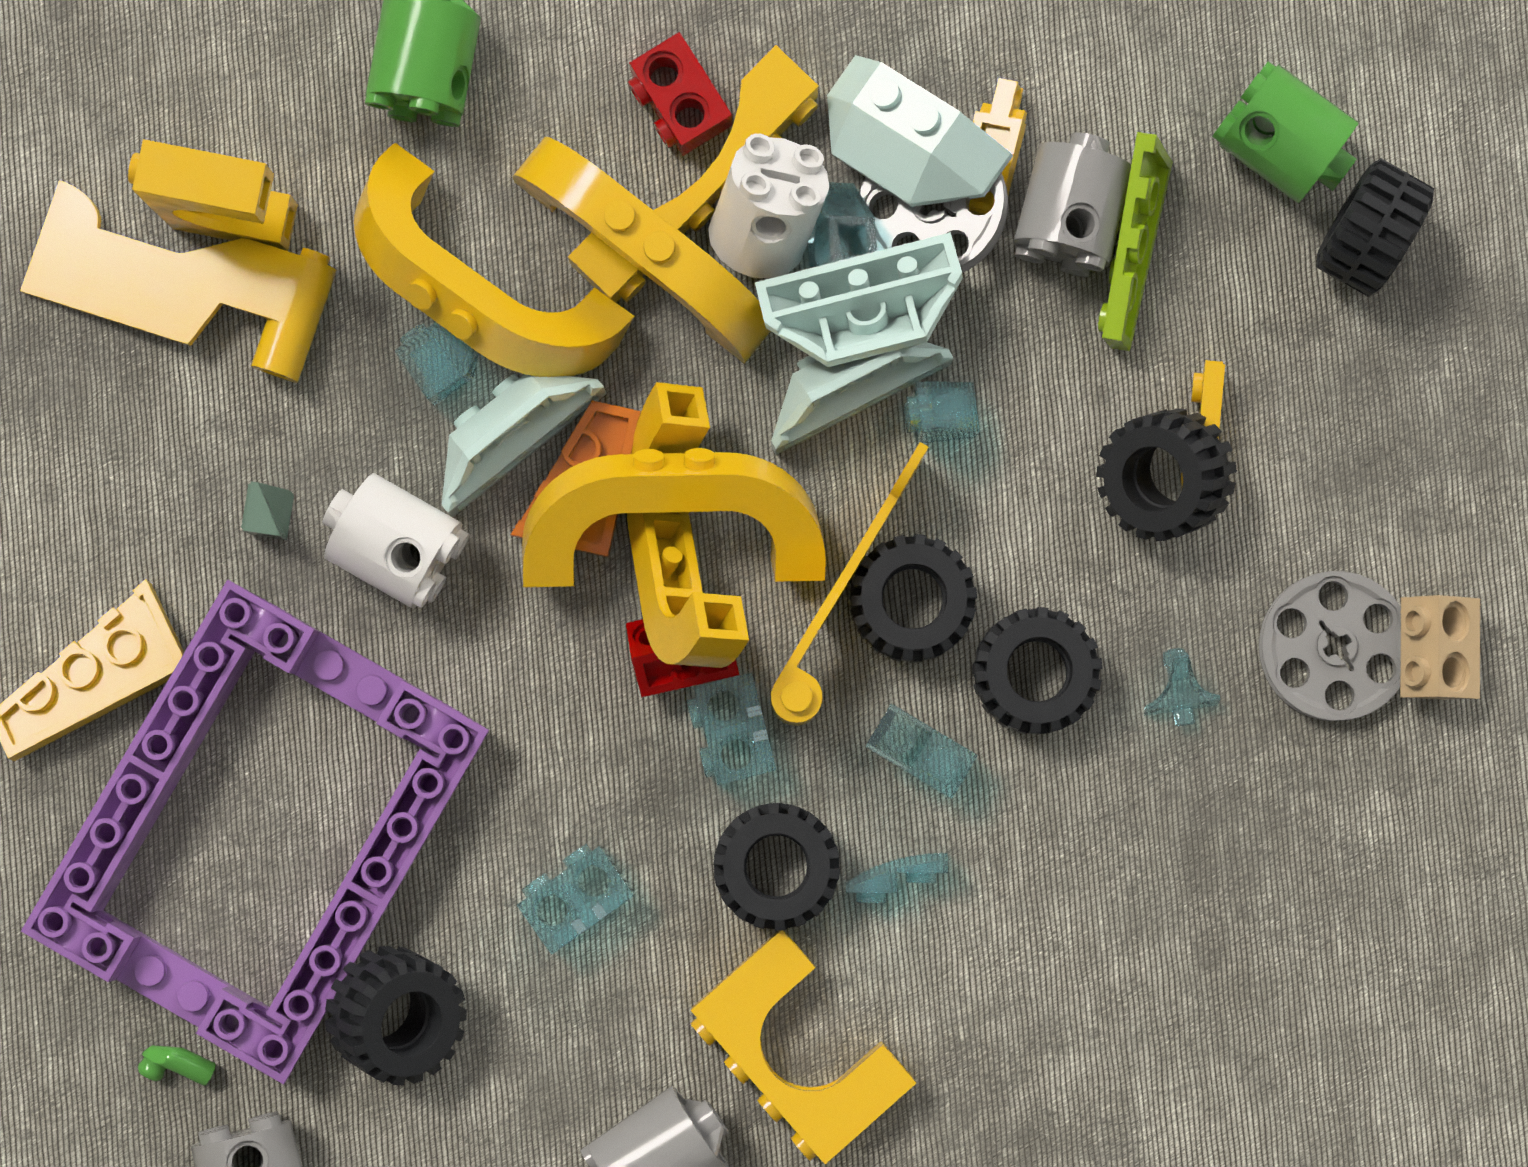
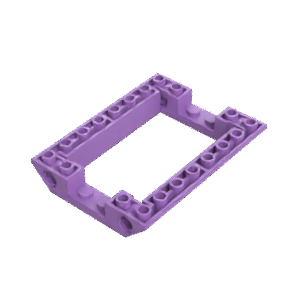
[21,579,490,1085]

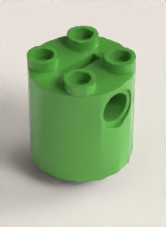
[365,0,481,127]
[1212,61,1359,204]

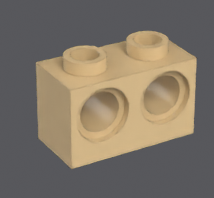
[1400,595,1480,700]

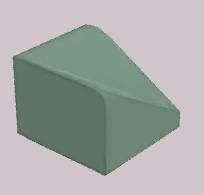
[241,481,294,540]

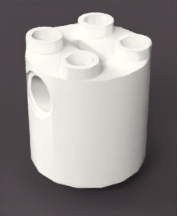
[708,134,829,279]
[322,473,470,609]

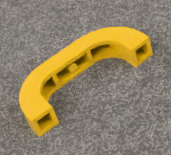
[512,137,771,364]
[354,143,634,377]
[627,382,749,668]
[522,448,826,587]

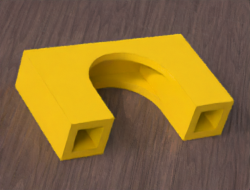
[128,139,298,251]
[690,930,916,1164]

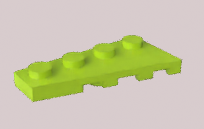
[1098,132,1173,351]

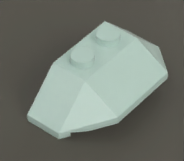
[827,55,1013,207]
[755,232,963,367]
[771,342,953,455]
[442,374,607,517]

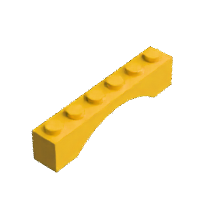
[568,45,819,302]

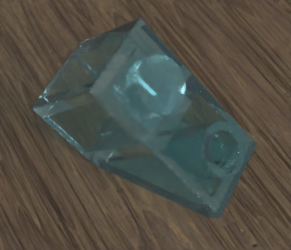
[808,182,877,268]
[394,322,479,406]
[904,381,980,444]
[865,703,978,799]

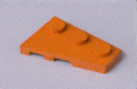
[510,400,641,558]

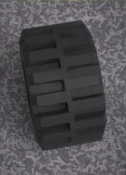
[1316,158,1434,297]
[1096,408,1237,541]
[849,534,977,663]
[972,607,1103,735]
[713,803,840,931]
[325,946,467,1086]

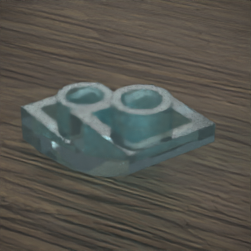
[845,852,948,903]

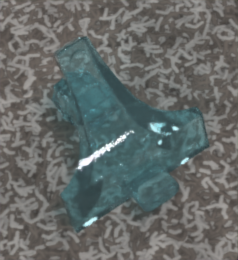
[1144,648,1221,726]

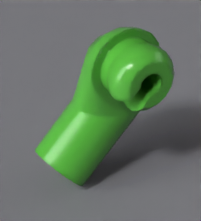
[138,1045,216,1086]

